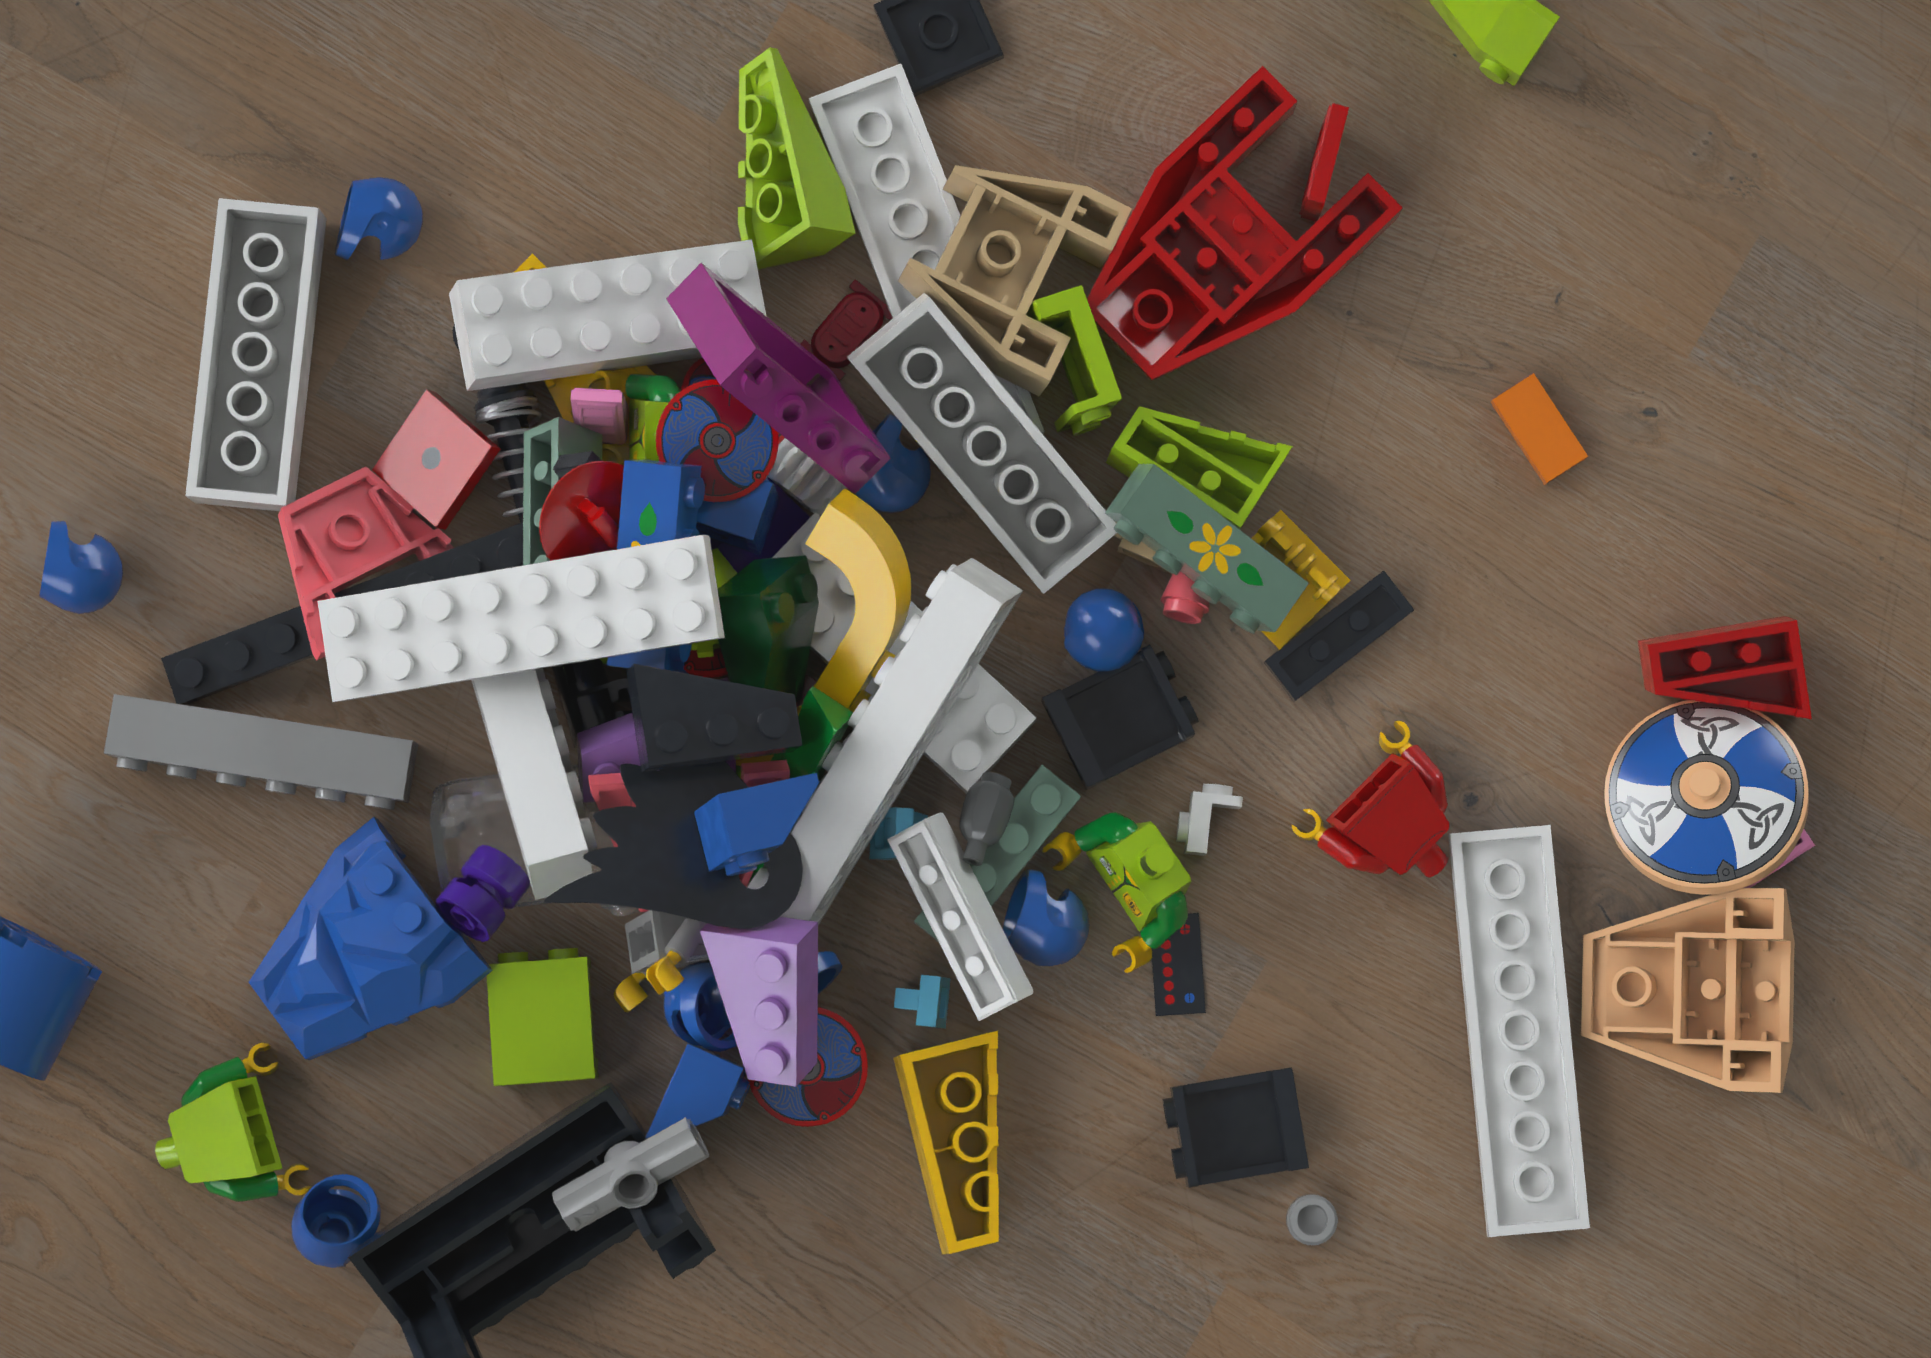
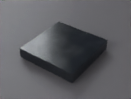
[873,0,1004,97]

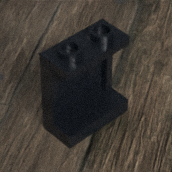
[1041,644,1199,790]
[1163,1067,1309,1188]

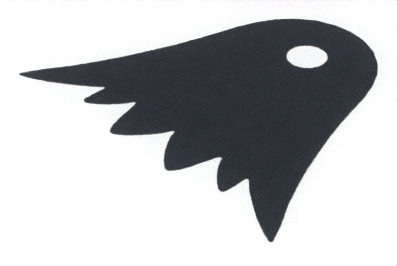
[544,761,803,929]

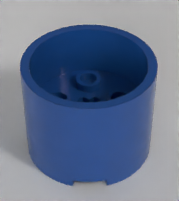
[0,916,102,1081]

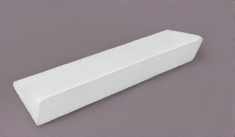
[887,812,1033,1021]

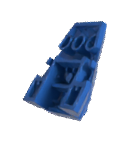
[249,817,493,1061]

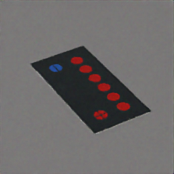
[1151,913,1206,1016]

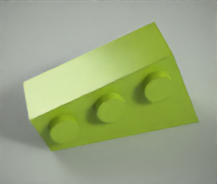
[1106,406,1293,530]

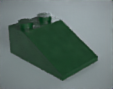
[718,555,819,702]

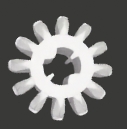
[768,438,847,515]

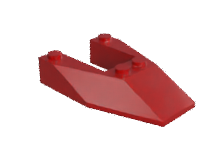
[1087,66,1403,381]

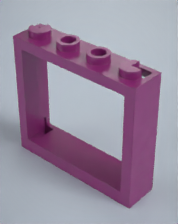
[666,263,891,494]

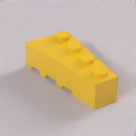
[893,1031,999,1254]

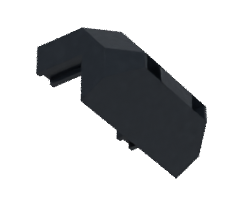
[348,1083,716,1358]

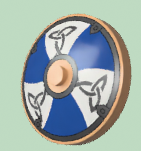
[1604,700,1809,895]

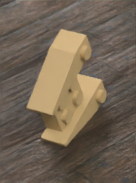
[898,165,1132,396]

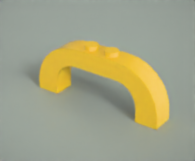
[736,488,911,766]

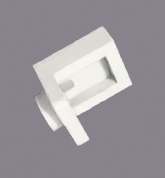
[1176,784,1243,856]

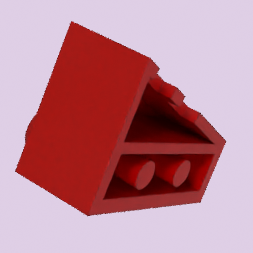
[1638,616,1812,719]

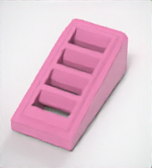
[571,388,629,445]

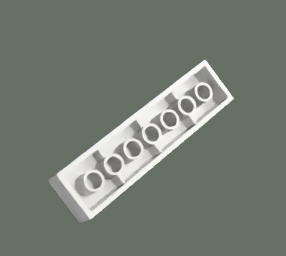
[748,558,1023,925]

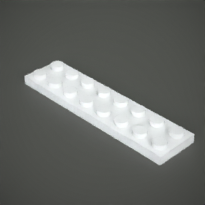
[808,64,1044,434]
[317,535,725,702]
[1448,825,1590,1237]

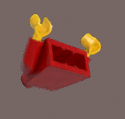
[1292,721,1450,878]

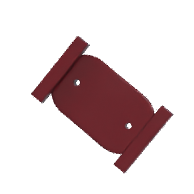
[800,279,893,381]

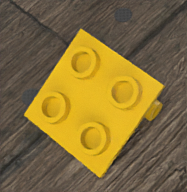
[1251,510,1351,650]

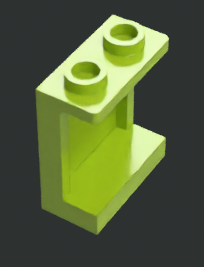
[1026,285,1122,436]
[487,948,599,1086]

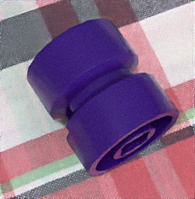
[436,845,531,942]

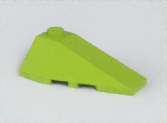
[1429,0,1560,87]
[738,47,856,269]

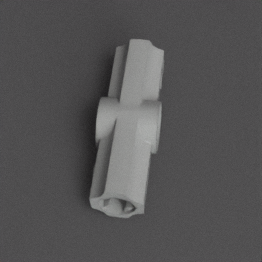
[552,1117,709,1231]

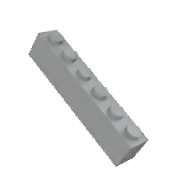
[104,694,418,810]

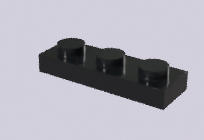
[1264,571,1414,702]

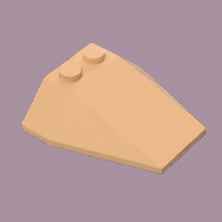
[1581,888,1795,1093]

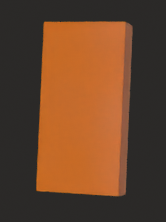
[1490,373,1588,485]

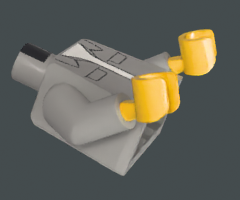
[614,910,710,1013]

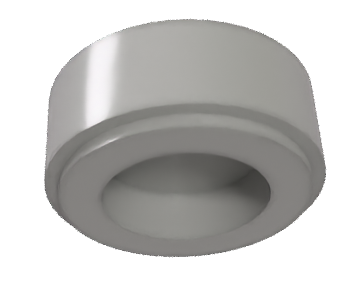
[1286,1194,1338,1245]

